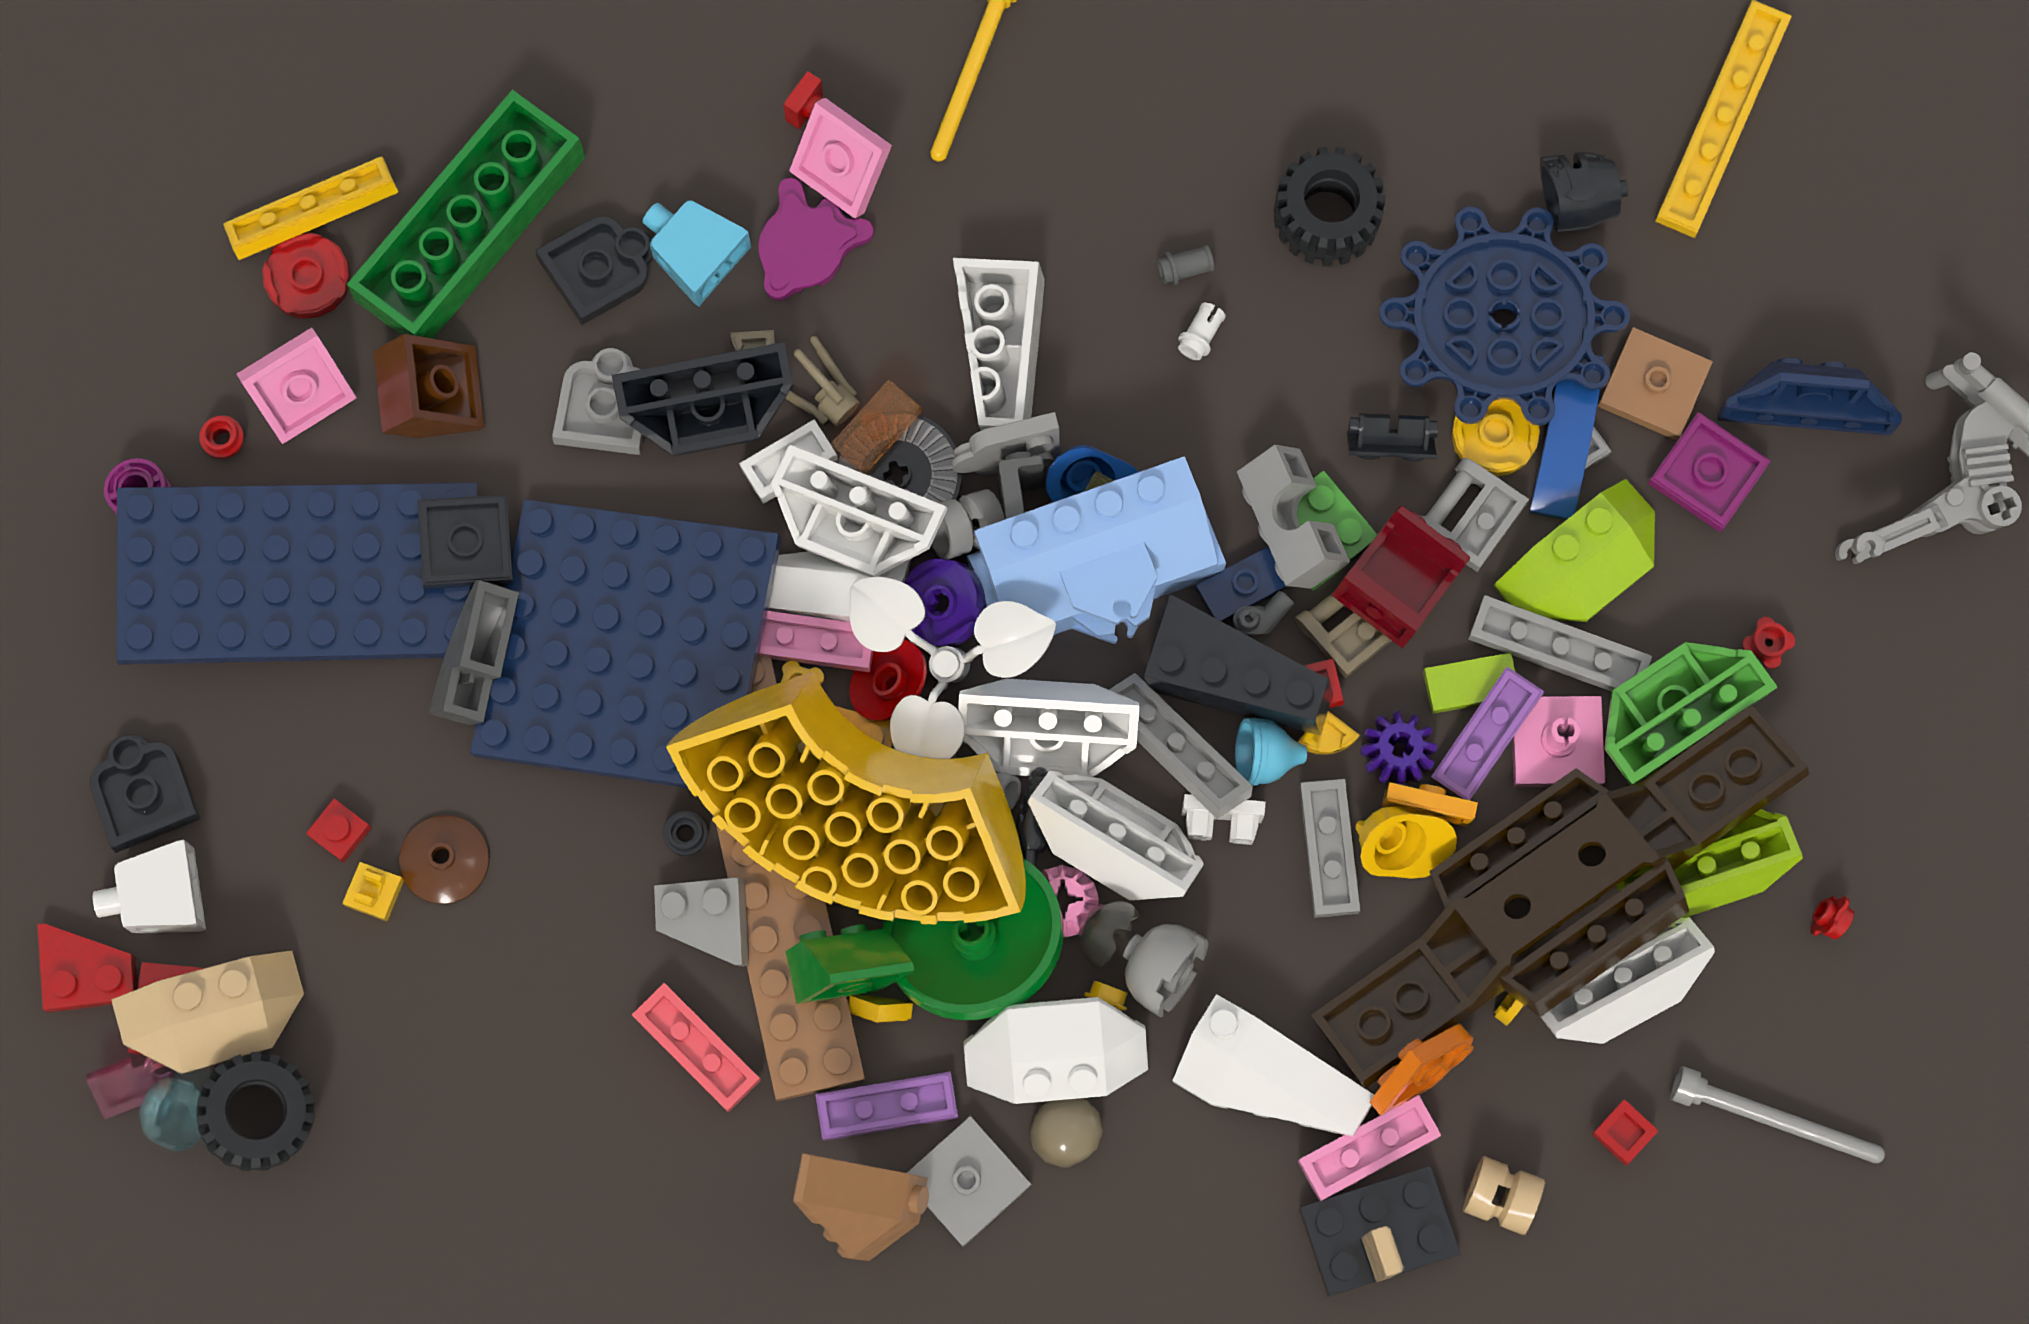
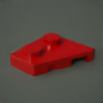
[37,923,137,1013]

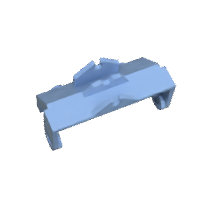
[966,456,1226,644]

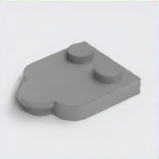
[552,348,644,455]
[952,412,1060,475]

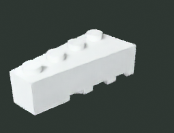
[953,258,1045,431]

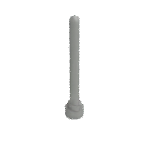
[1670,1066,1885,1163]

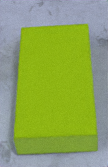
[1423,653,1515,714]

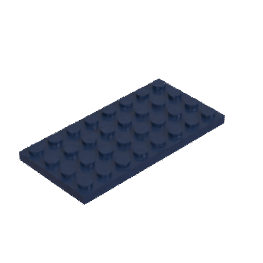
[116,483,477,665]

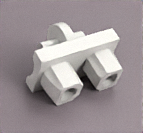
[1181,794,1265,845]

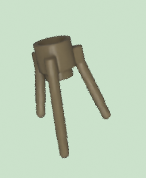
[785,335,861,427]

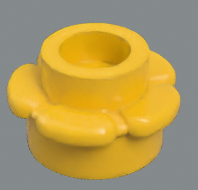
[1084,981,1128,1011]

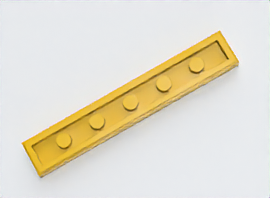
[1655,0,1792,238]

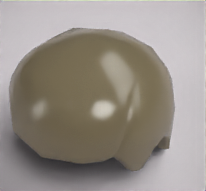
[1029,1098,1103,1168]

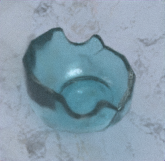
[139,1077,201,1151]

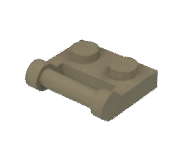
[1294,593,1392,679]

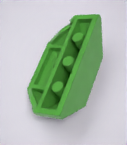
[1604,642,1778,785]

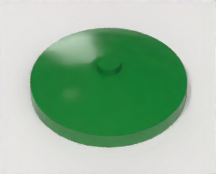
[883,858,1064,1020]

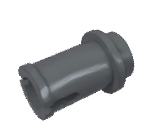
[1157,245,1214,286]

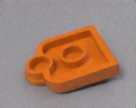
[1369,1024,1474,1116]

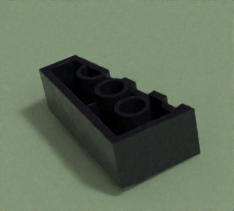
[1144,594,1333,736]

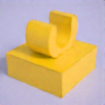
[342,862,404,922]

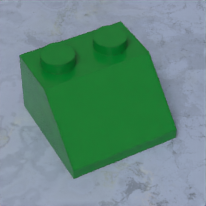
[785,924,915,1004]

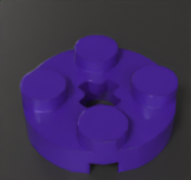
[905,558,987,647]

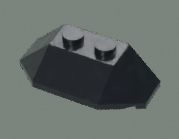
[611,342,793,457]

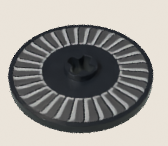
[835,411,963,503]

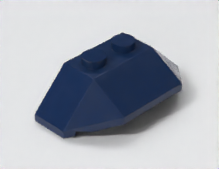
[1718,358,1902,436]

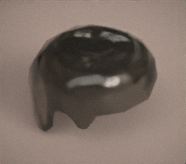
[1079,900,1141,969]

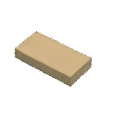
[1362,1226,1404,1282]

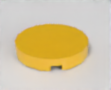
[1451,399,1540,477]

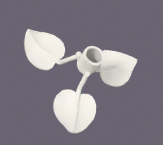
[850,577,1056,759]

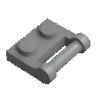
[1421,458,1529,572]

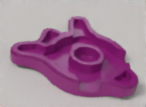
[758,178,874,301]

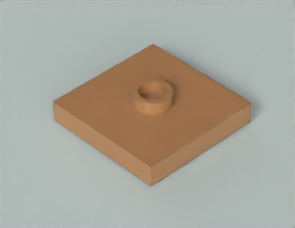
[1598,327,1713,441]

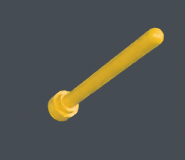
[930,0,1017,162]

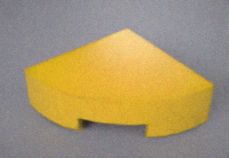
[1298,711,1360,755]
[1494,994,1524,1026]
[848,995,913,1023]

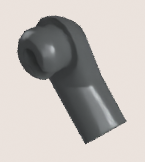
[1233,590,1295,635]

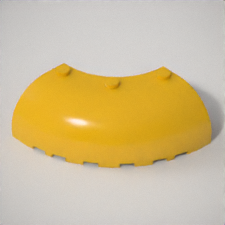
[666,671,1026,924]

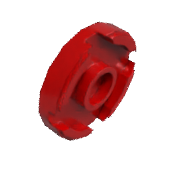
[262,233,351,319]

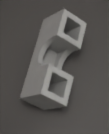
[1237,444,1350,589]

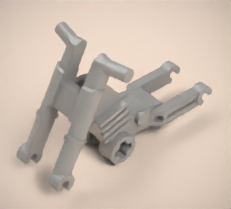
[1835,352,2029,564]

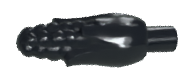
[1015,767,1048,867]

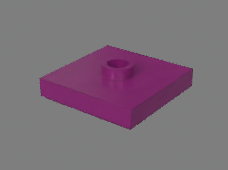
[1648,412,1771,533]

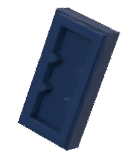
[1195,546,1291,623]

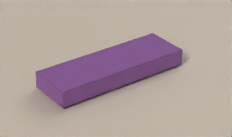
[1431,667,1544,801]
[815,1072,958,1141]

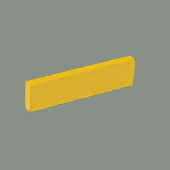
[223,156,398,260]

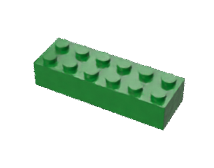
[347,89,586,339]

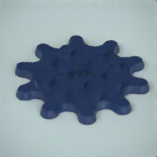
[1379,207,1631,426]

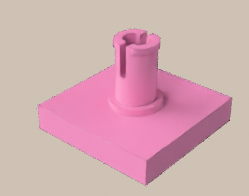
[789,98,892,218]
[236,327,357,444]
[1512,696,1605,787]

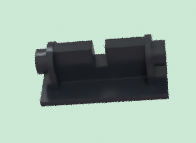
[1347,413,1438,462]

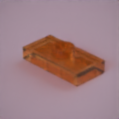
[831,379,923,474]

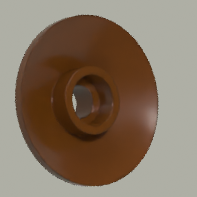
[399,815,489,904]

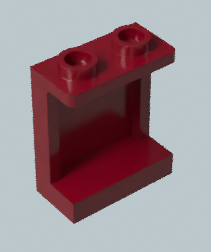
[1331,505,1471,649]

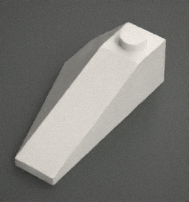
[768,551,911,622]
[1173,994,1374,1137]

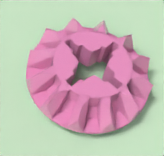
[1041,864,1099,937]

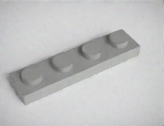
[1468,595,1652,692]
[1109,673,1253,819]

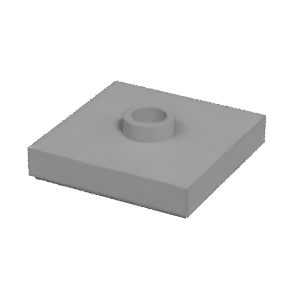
[907,1116,1031,1247]

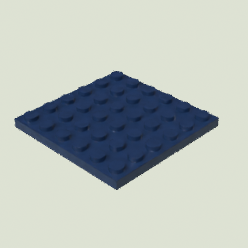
[470,499,782,788]

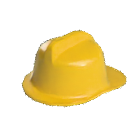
[1355,806,1457,879]

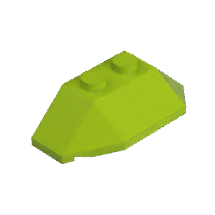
[1493,479,1655,622]
[1616,809,1803,918]

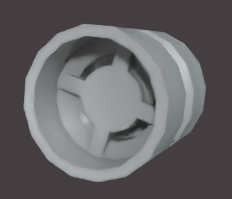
[931,489,1005,560]

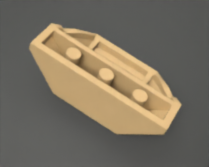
[111,951,304,1074]

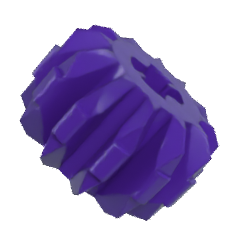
[1360,711,1437,786]

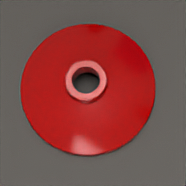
[849,639,927,722]

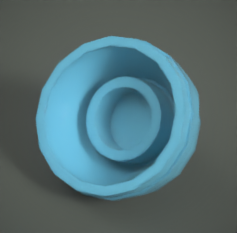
[1235,718,1307,785]

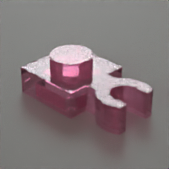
[86,1057,176,1120]

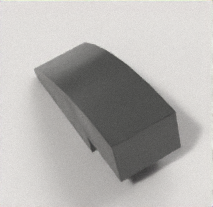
[428,580,519,725]

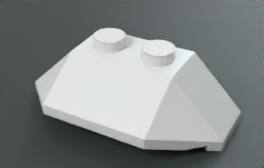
[771,444,948,577]
[958,679,1139,777]
[1028,770,1204,900]
[1541,917,1715,1044]
[963,997,1148,1104]

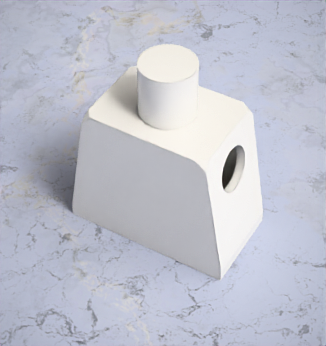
[93,840,206,933]

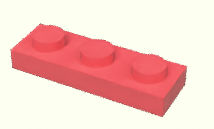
[632,983,761,1113]

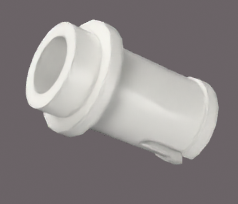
[1178,302,1226,360]

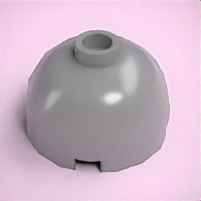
[1123,924,1209,1018]

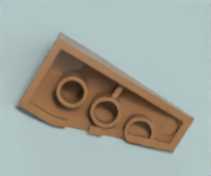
[793,1153,929,1261]

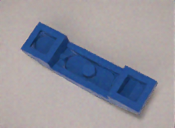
[1529,355,1604,520]

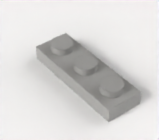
[1299,779,1360,918]

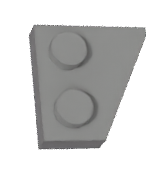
[654,878,748,966]

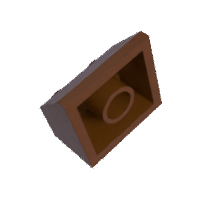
[374,334,484,438]

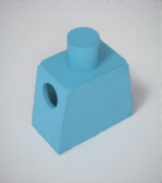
[643,200,751,307]

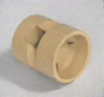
[1463,1156,1545,1236]

